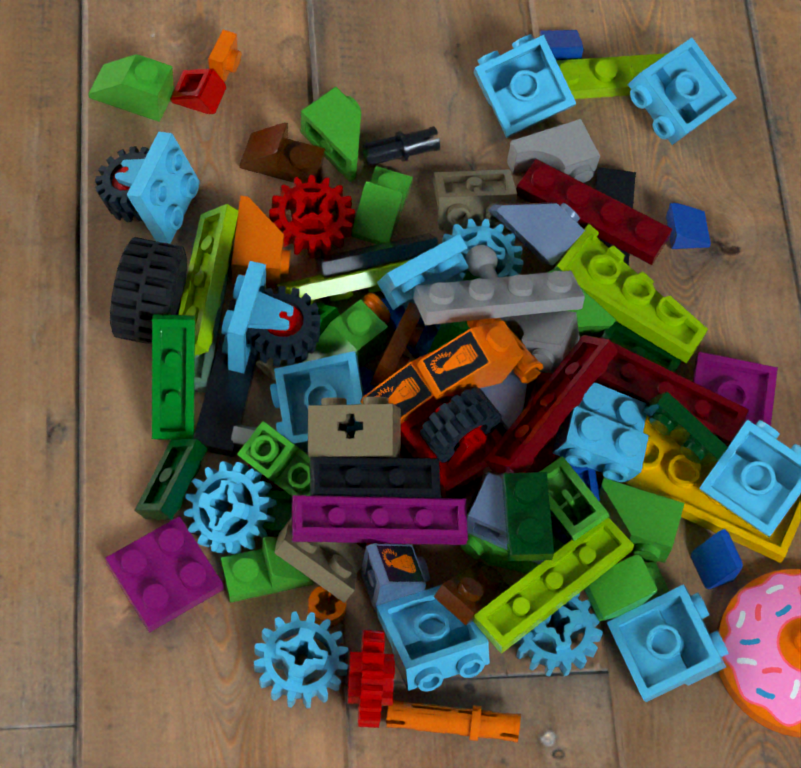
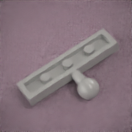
[413,245,585,325]

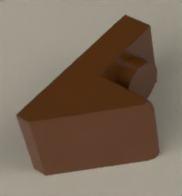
[240,122,325,183]

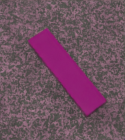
[292,495,468,545]

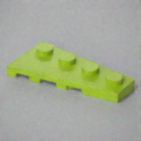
[556,224,708,364]

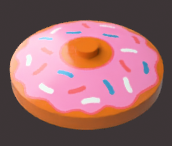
[717,569,801,738]

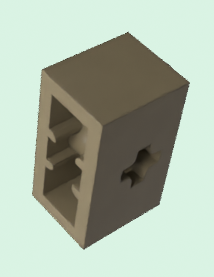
[308,397,401,458]

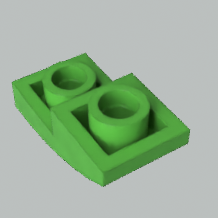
[237,421,310,497]

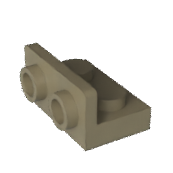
[433,169,517,230]
[274,517,366,603]

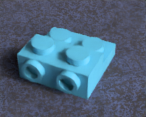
[473,34,576,138]
[627,38,737,145]
[377,234,469,310]
[270,351,364,452]
[552,382,649,482]
[699,420,801,538]
[607,584,729,702]
[376,585,490,692]

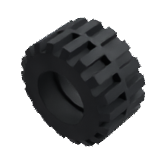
[110,237,187,345]

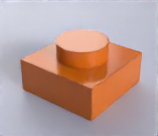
[208,29,242,82]

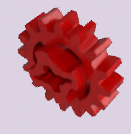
[269,175,355,258]
[347,630,395,728]

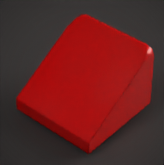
[170,68,226,114]

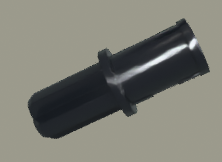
[363,126,440,165]

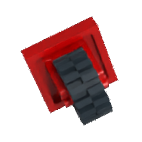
[401,387,502,498]

